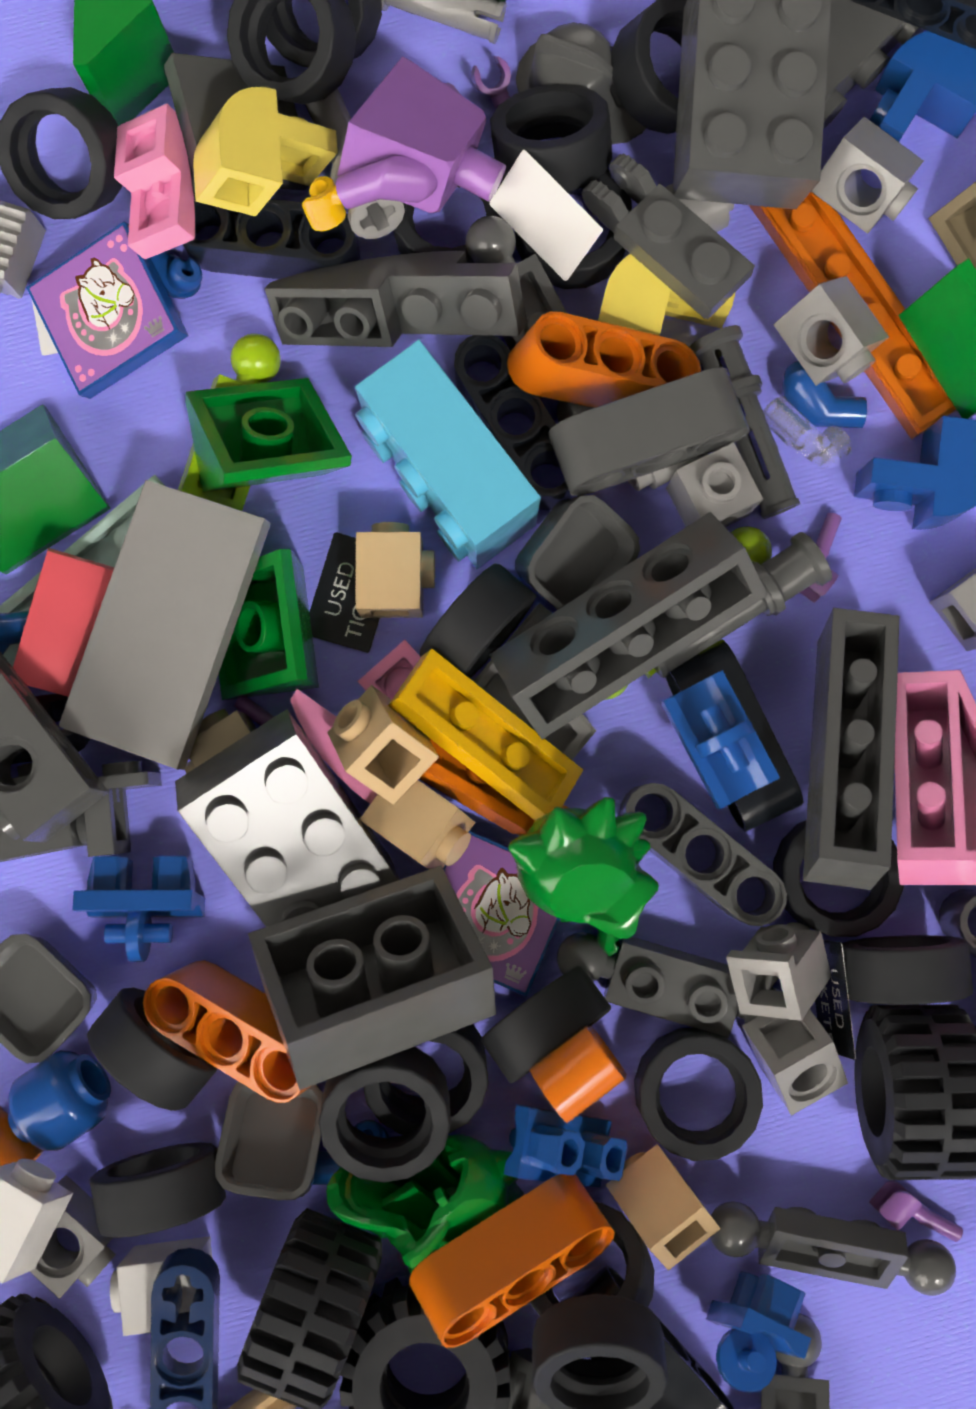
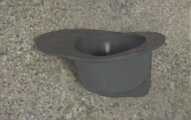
[516,22,646,145]

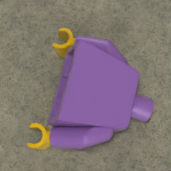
[302,56,506,231]

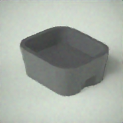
[515,495,640,610]
[0,934,97,1064]
[215,1082,323,1200]

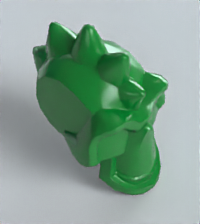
[508,797,659,956]
[326,1134,525,1273]

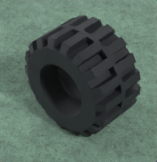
[854,1004,976,1180]
[237,1208,383,1409]
[339,1277,511,1409]
[0,1294,113,1409]

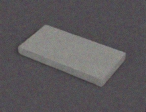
[58,480,271,770]

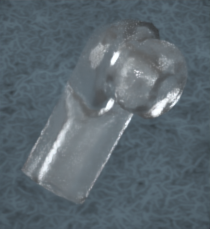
[763,396,852,469]

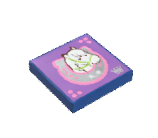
[26,221,189,399]
[443,831,560,997]

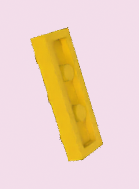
[388,649,583,820]

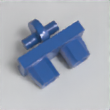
[660,670,780,809]
[72,856,205,962]
[504,1105,627,1188]
[706,1271,812,1393]

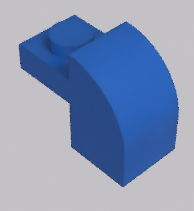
[869,31,976,142]
[854,416,976,530]

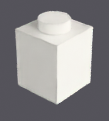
[0,1159,73,1284]
[110,1236,213,1336]

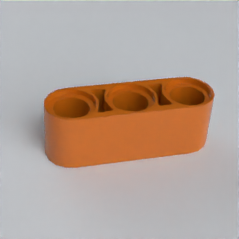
[507,311,701,408]
[143,960,311,1103]
[529,1026,627,1123]
[409,1174,615,1348]

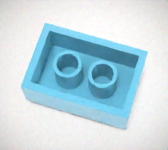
[355,340,541,569]

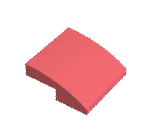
[13,548,114,697]

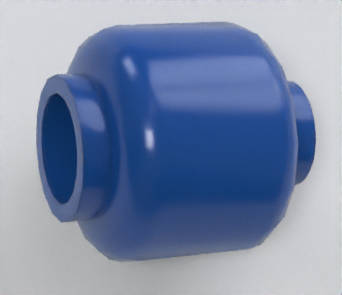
[8,1050,111,1151]

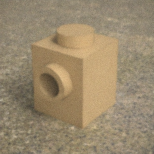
[355,522,435,618]
[327,685,439,805]
[359,780,475,869]
[605,1144,721,1271]

